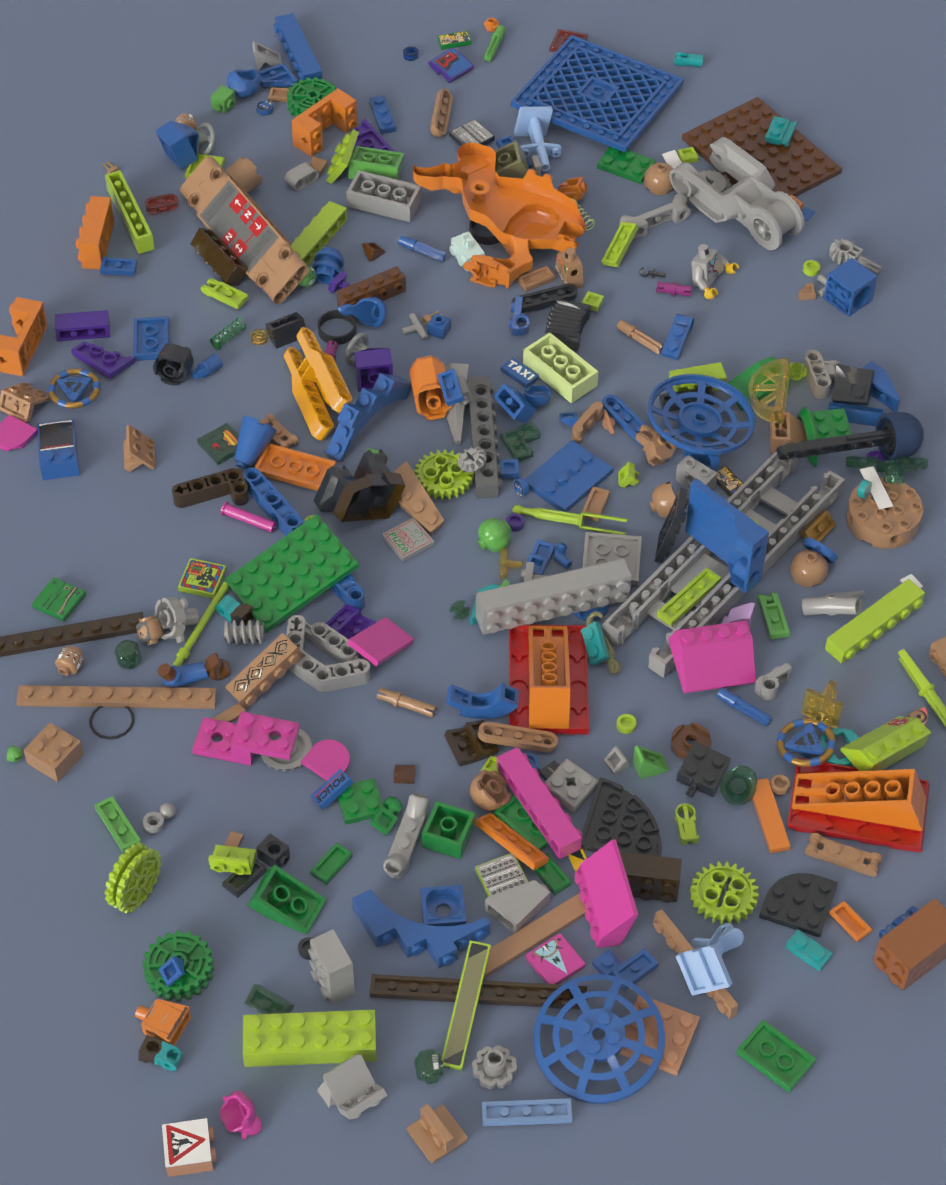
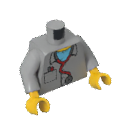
[691,244,739,299]

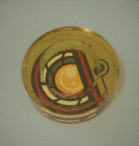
[250,329,268,346]

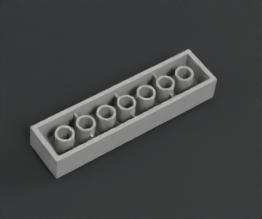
[476,558,632,635]

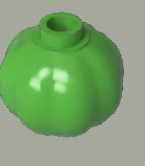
[477,518,512,552]

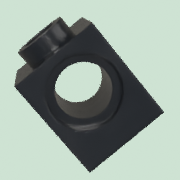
[256,834,290,868]

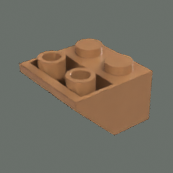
[769,412,806,454]

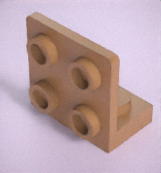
[0,383,51,423]

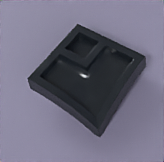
[832,364,875,405]

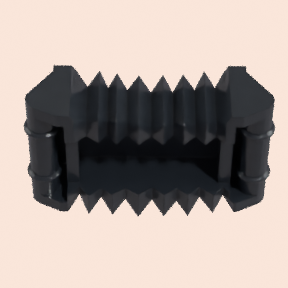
[545,299,592,351]

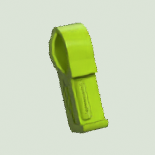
[675,803,699,845]

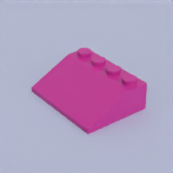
[668,621,756,694]
[575,840,638,948]

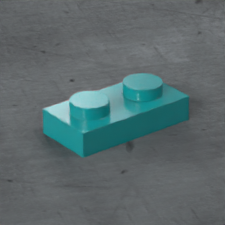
[581,622,610,666]
[785,930,833,972]

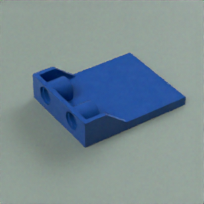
[685,478,769,594]

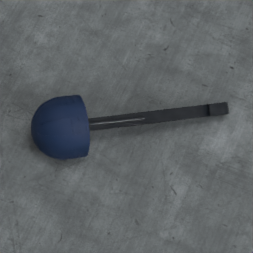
[776,412,924,461]

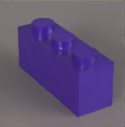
[55,310,110,342]

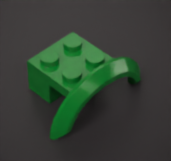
[797,407,852,467]

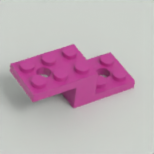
[192,711,300,766]

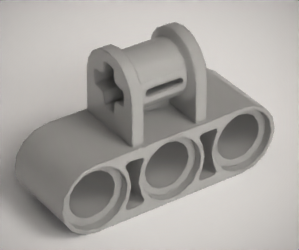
[803,350,840,399]

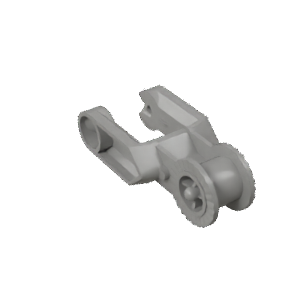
[669,137,805,251]

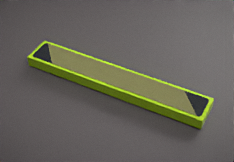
[440,940,491,1071]

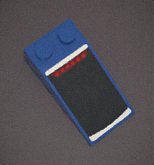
[37,419,80,480]

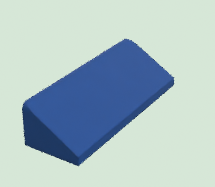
[828,402,883,426]

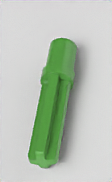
[484,25,506,62]

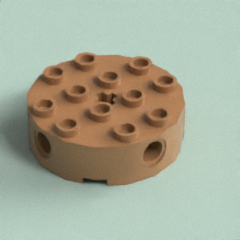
[846,477,924,549]

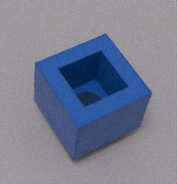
[427,313,451,340]

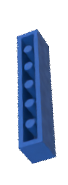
[274,13,323,80]

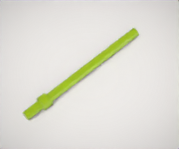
[172,582,229,666]

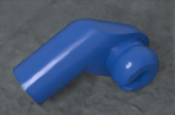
[554,542,572,569]

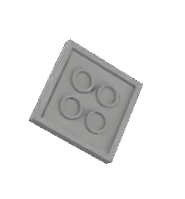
[582,532,642,585]

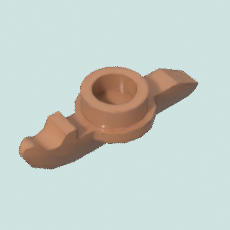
[602,409,615,434]

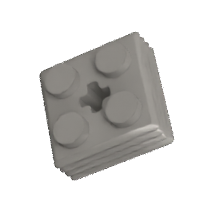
[544,759,598,813]

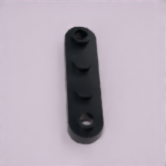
[511,284,578,313]

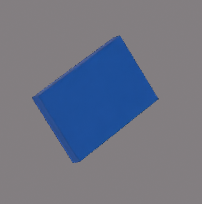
[133,317,169,361]

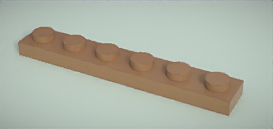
[653,909,738,1019]

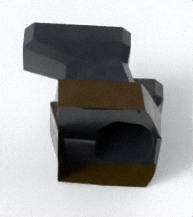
[313,449,406,522]

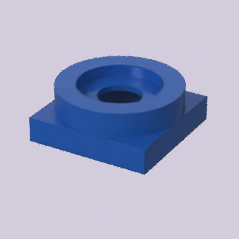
[420,884,466,926]

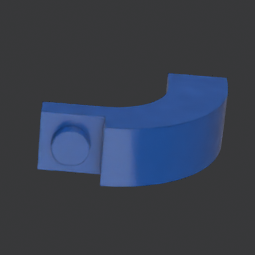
[446,683,519,719]

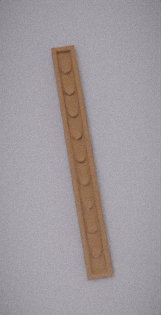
[16,685,217,709]

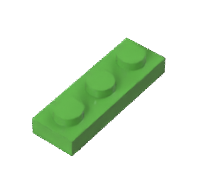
[94,796,141,854]

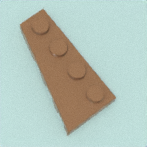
[393,461,445,535]

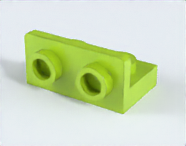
[208,845,257,875]

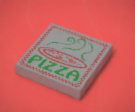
[382,518,434,562]

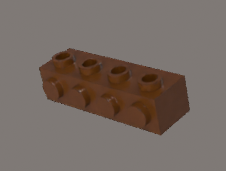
[336,266,406,307]

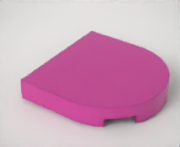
[0,415,38,451]
[301,740,350,781]

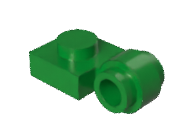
[369,796,403,836]

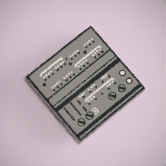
[449,119,495,146]

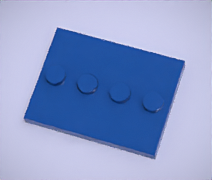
[525,440,614,512]

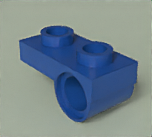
[509,296,530,336]

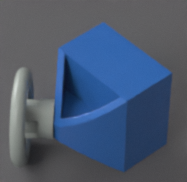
[155,120,215,170]

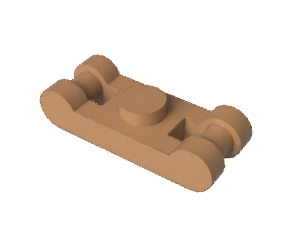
[572,402,603,444]
[259,413,299,449]

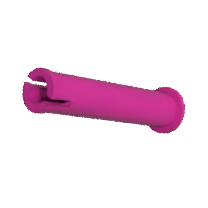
[221,502,277,533]

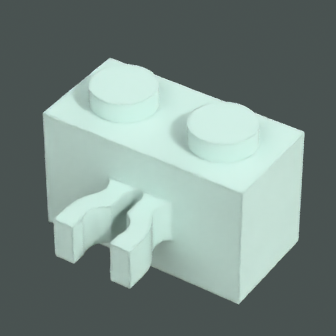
[449,232,485,272]

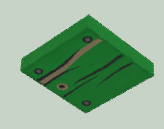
[32,577,86,622]

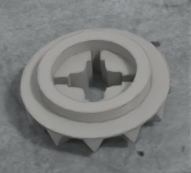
[457,446,486,472]

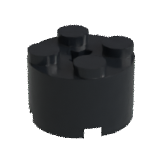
[153,343,194,386]

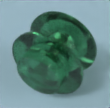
[449,600,470,620]

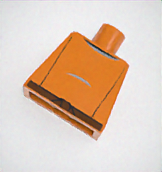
[135,999,191,1046]

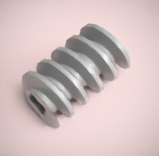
[224,620,265,644]

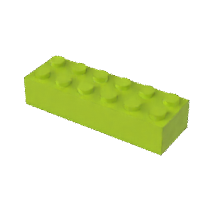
[243,1010,377,1067]

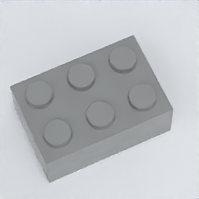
[308,929,355,1005]

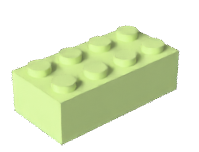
[523,332,598,404]

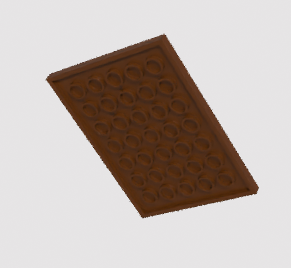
[682,97,842,197]

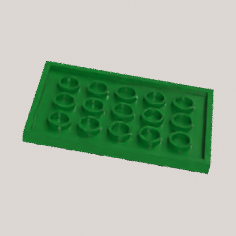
[224,514,360,633]

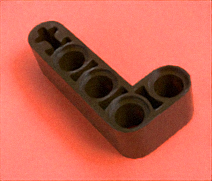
[172,468,249,508]

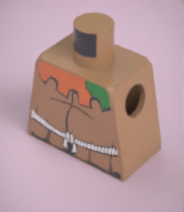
[555,247,583,289]

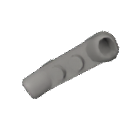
[619,194,691,239]
[383,793,430,879]

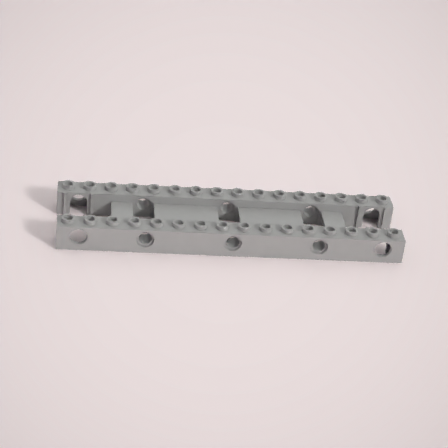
[602,443,845,678]

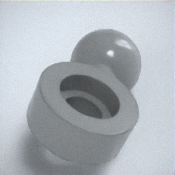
[143,803,176,833]

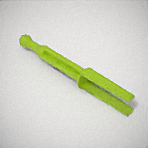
[512,504,628,535]
[898,649,946,727]

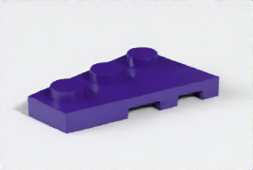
[71,341,135,379]

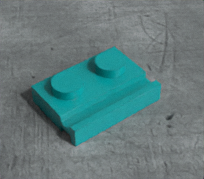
[765,116,797,147]

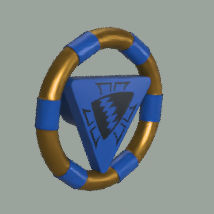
[48,368,101,409]
[777,718,836,767]

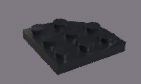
[759,873,838,938]

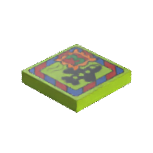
[178,558,227,598]

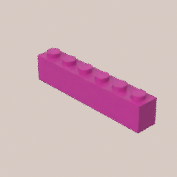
[496,747,583,859]

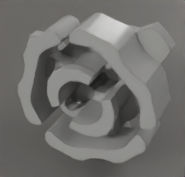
[154,597,199,643]

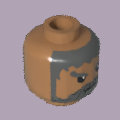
[136,616,164,645]

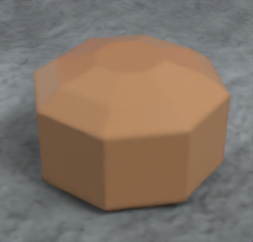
[770,774,791,795]

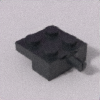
[676,742,731,798]

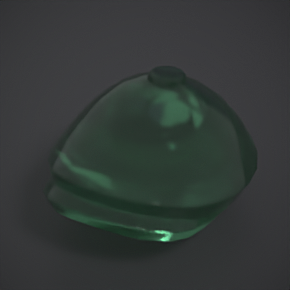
[719,765,758,805]

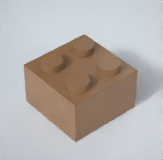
[24,723,84,782]

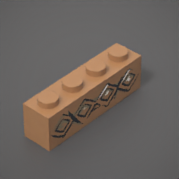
[225,633,303,709]

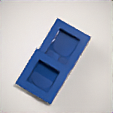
[524,539,555,575]

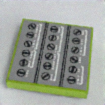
[475,853,528,897]

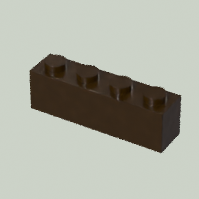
[190,227,248,285]

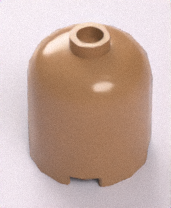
[224,156,263,193]

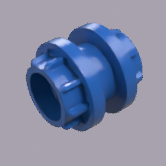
[312,247,344,284]

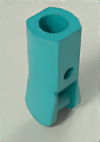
[674,52,703,67]

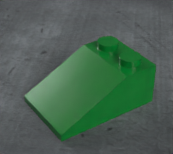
[728,356,791,411]
[247,865,326,934]

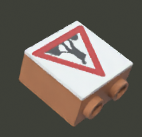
[162,1118,217,1177]

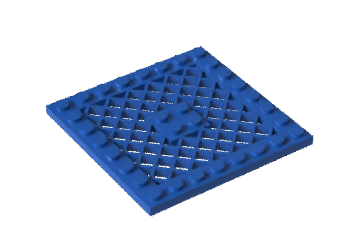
[511,35,684,153]

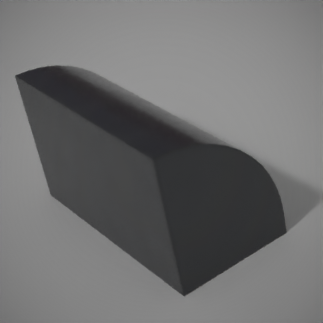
[265,312,306,349]

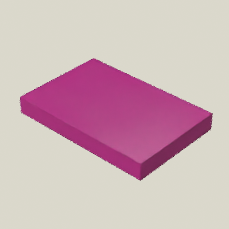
[348,617,414,666]

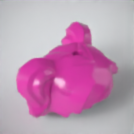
[220,1091,262,1140]

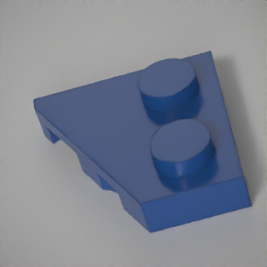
[258,63,298,87]

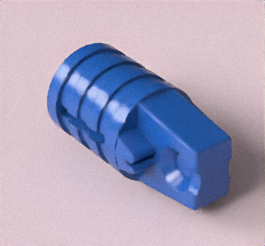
[190,353,223,380]

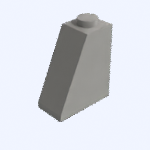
[485,880,550,933]

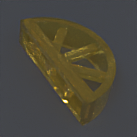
[748,358,791,424]

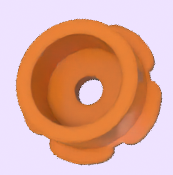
[484,17,499,32]

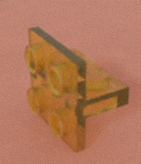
[801,680,844,728]

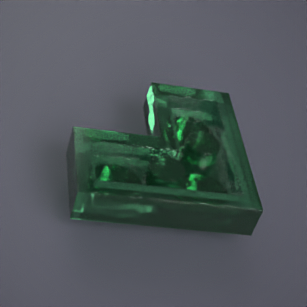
[500,421,541,462]

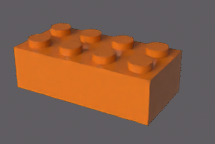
[76,196,115,269]

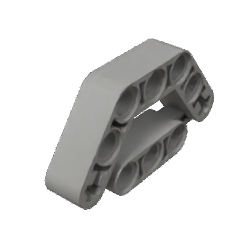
[286,615,371,692]

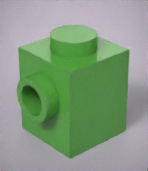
[211,85,236,114]

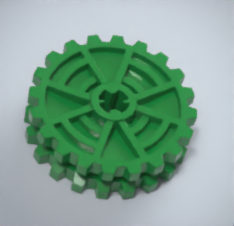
[287,77,337,117]
[142,930,215,1002]

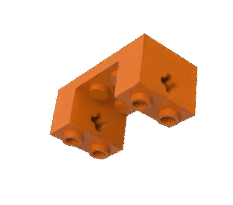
[291,89,358,157]
[0,297,48,376]

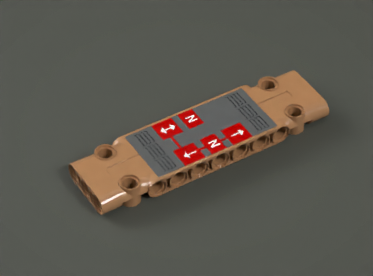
[180,156,309,304]

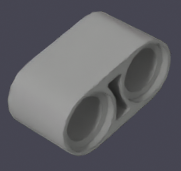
[284,162,319,191]

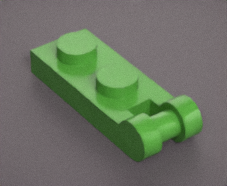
[757,592,790,640]

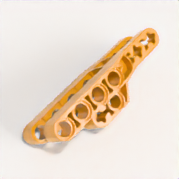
[283,327,352,441]

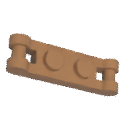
[805,833,882,877]

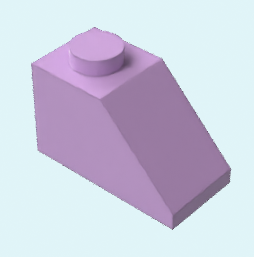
[722,602,755,629]

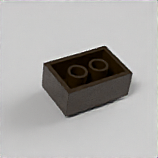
[620,852,682,903]

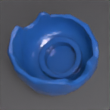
[524,384,552,408]

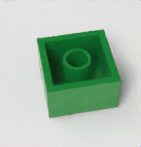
[422,801,475,859]

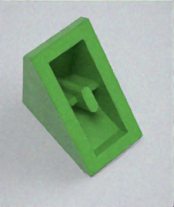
[633,745,669,779]

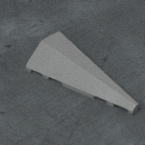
[445,363,469,445]

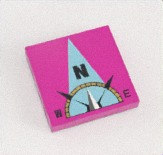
[526,933,586,984]

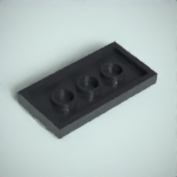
[654,487,689,563]

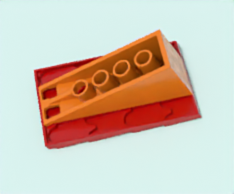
[509,625,589,735]
[787,758,930,853]

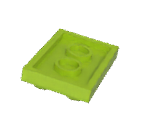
[326,129,359,184]

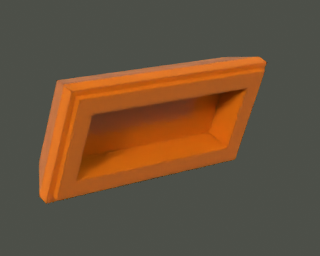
[828,901,873,942]

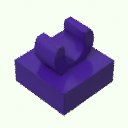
[328,271,350,294]

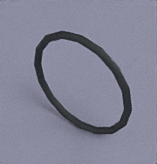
[89,706,135,739]

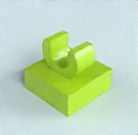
[618,462,639,488]

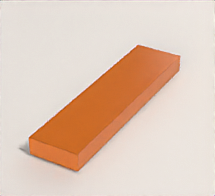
[748,778,791,853]
[475,812,549,870]

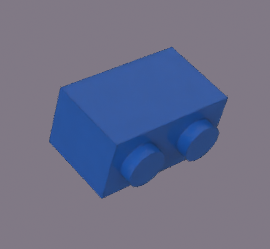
[494,383,536,424]

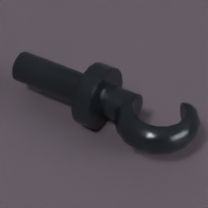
[640,267,666,278]

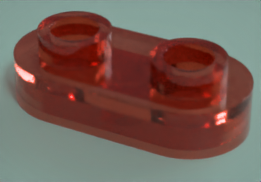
[145,194,179,213]

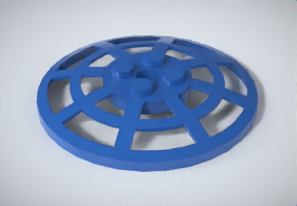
[647,374,756,455]
[533,974,665,1104]

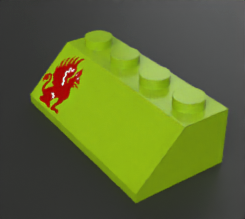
[840,716,931,771]

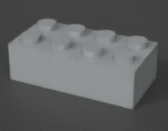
[346,170,422,222]

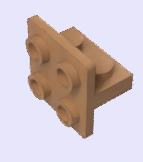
[123,425,156,472]
[407,1104,468,1163]

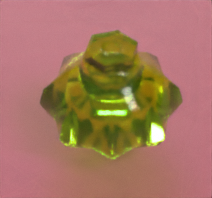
[786,361,807,381]

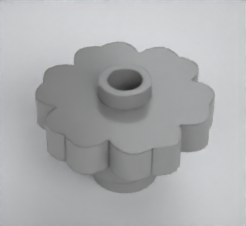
[472,1045,517,1090]

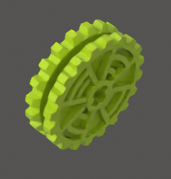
[105,843,162,914]

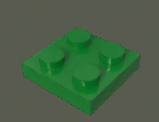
[337,778,383,825]

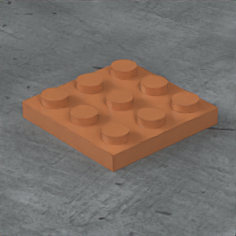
[619,995,700,1076]

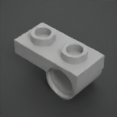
[754,663,792,701]

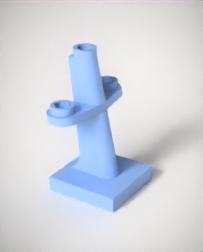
[514,106,562,172]
[676,923,744,996]

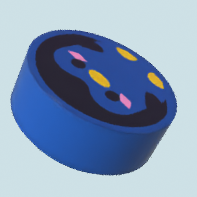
[256,100,273,116]
[514,477,529,497]

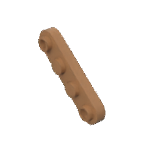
[430,88,453,138]
[478,722,558,753]

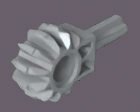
[829,238,882,274]

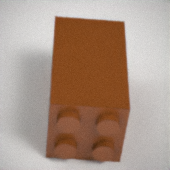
[873,898,946,991]

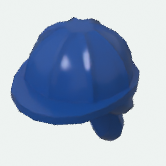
[337,297,388,327]

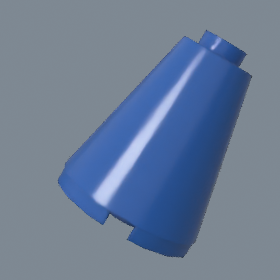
[234,416,277,469]

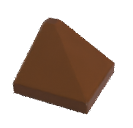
[362,242,385,261]
[394,764,415,784]

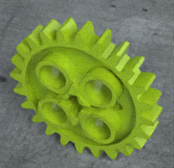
[414,449,474,500]
[690,861,759,925]

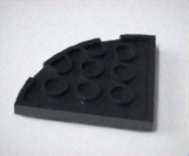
[581,777,662,857]

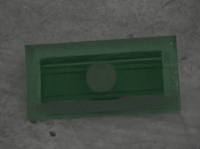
[245,984,295,1014]

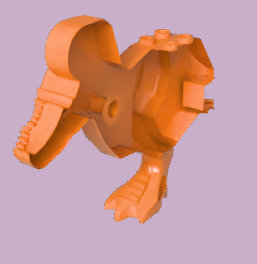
[413,143,586,289]

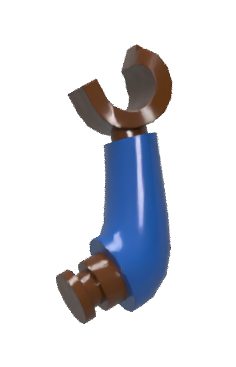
[158,652,231,687]

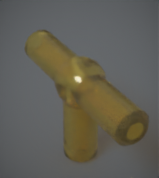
[498,547,523,579]

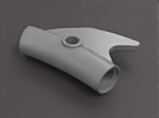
[802,591,865,616]

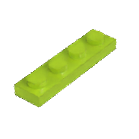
[657,567,721,627]

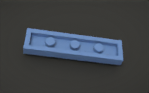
[482,1098,572,1126]

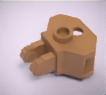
[635,425,677,466]

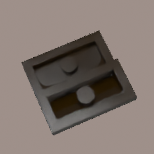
[444,720,499,766]

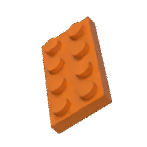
[255,443,336,491]

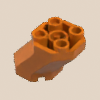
[409,355,453,420]

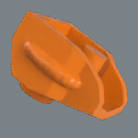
[557,177,587,201]

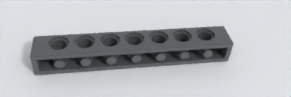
[468,376,502,498]

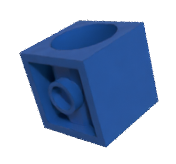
[824,258,877,317]

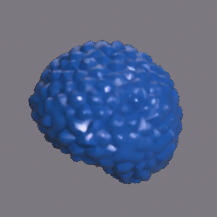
[227,69,261,98]

